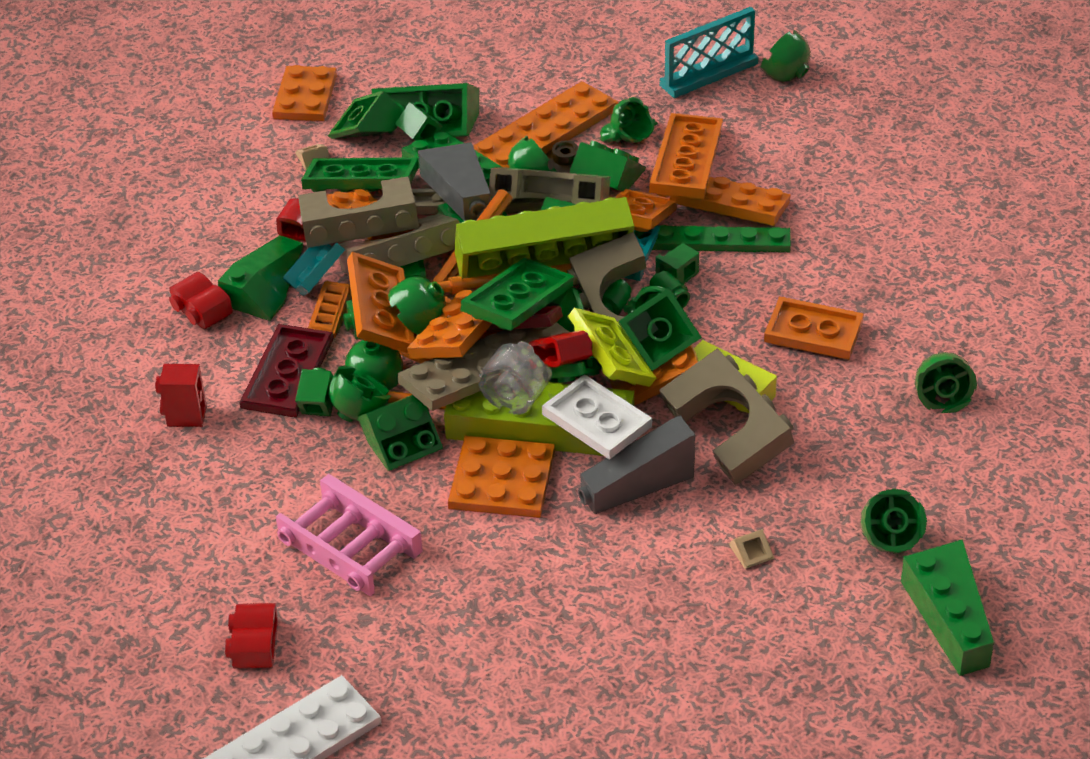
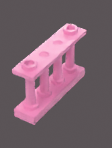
[276,474,423,596]

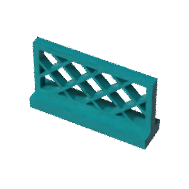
[660,7,759,98]

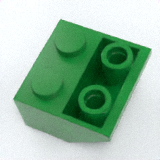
[569,140,646,192]
[358,395,443,471]

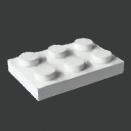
[542,374,652,460]

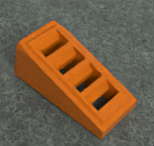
[308,281,352,338]

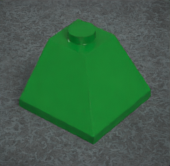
[328,91,403,139]
[617,288,702,371]

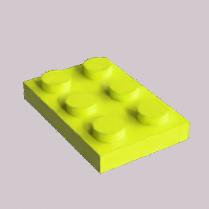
[568,308,657,387]

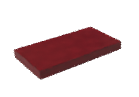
[239,324,334,418]

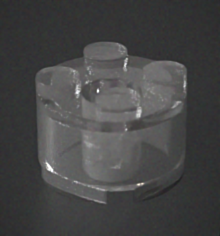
[478,341,552,414]

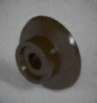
[546,141,578,173]

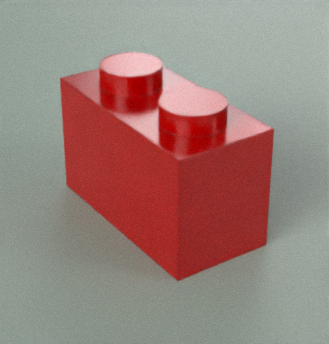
[155,364,207,427]

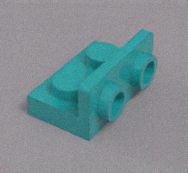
[283,242,345,296]

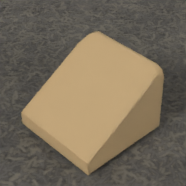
[295,144,330,170]
[729,529,775,569]

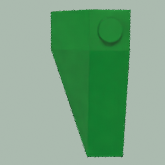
[372,83,479,137]
[218,235,304,321]

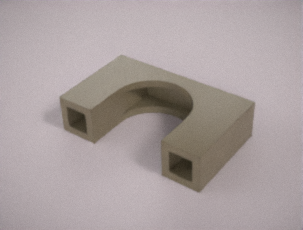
[489,167,611,204]
[298,176,419,248]
[338,214,459,274]
[567,232,646,324]
[659,348,794,485]

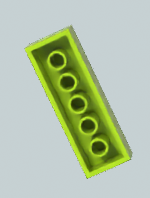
[455,197,634,278]
[444,378,634,456]

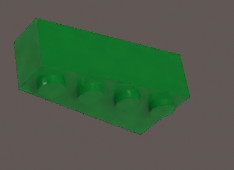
[901,539,994,676]

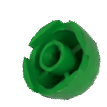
[760,30,811,82]
[508,136,557,172]
[388,276,446,335]
[345,340,403,391]
[915,352,977,413]
[329,365,391,422]
[860,488,927,554]

